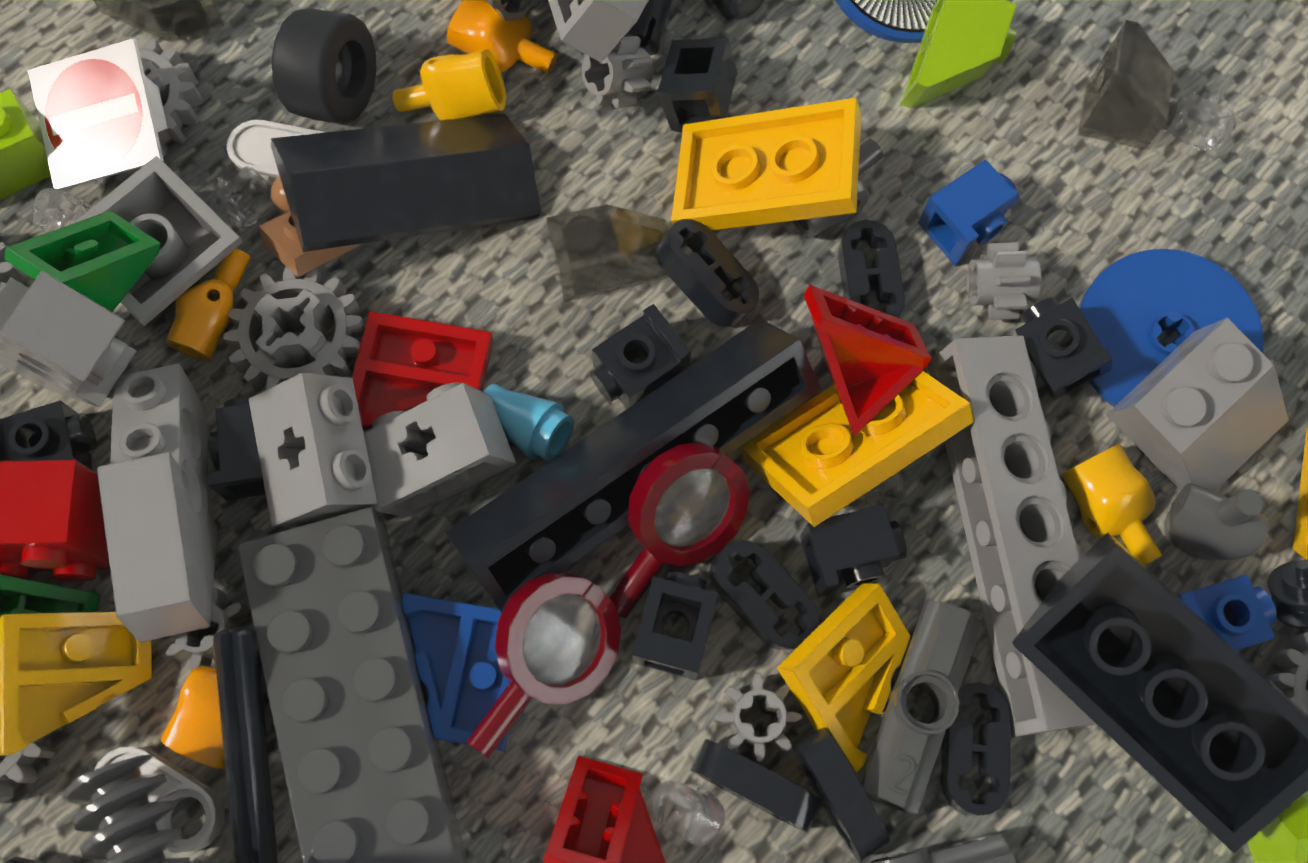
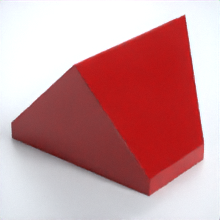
[803,285,932,436]
[543,755,666,863]

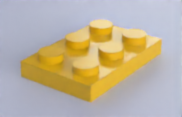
[671,98,862,231]
[740,371,974,527]

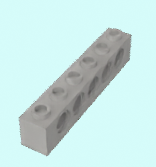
[928,336,1097,738]

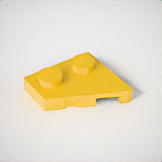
[777,583,911,773]
[0,612,152,756]

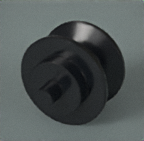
[1268,560,1308,629]

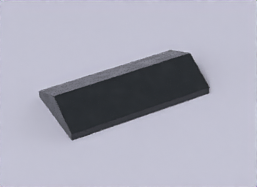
[271,114,541,252]

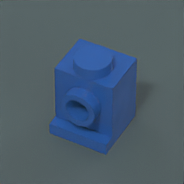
[918,159,1019,266]
[1177,574,1277,650]

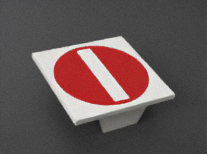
[28,38,167,190]

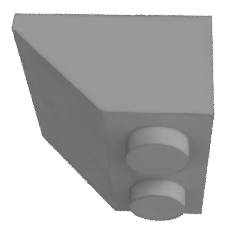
[72,155,243,326]
[1106,318,1289,492]

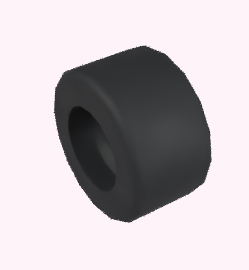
[271,8,377,124]

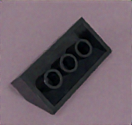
[1012,532,1308,854]

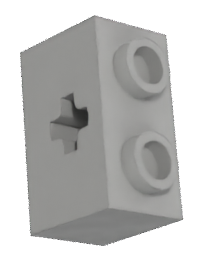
[249,373,378,527]
[363,383,516,517]

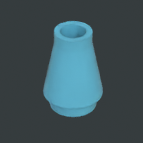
[483,384,574,462]

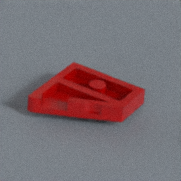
[352,311,494,430]

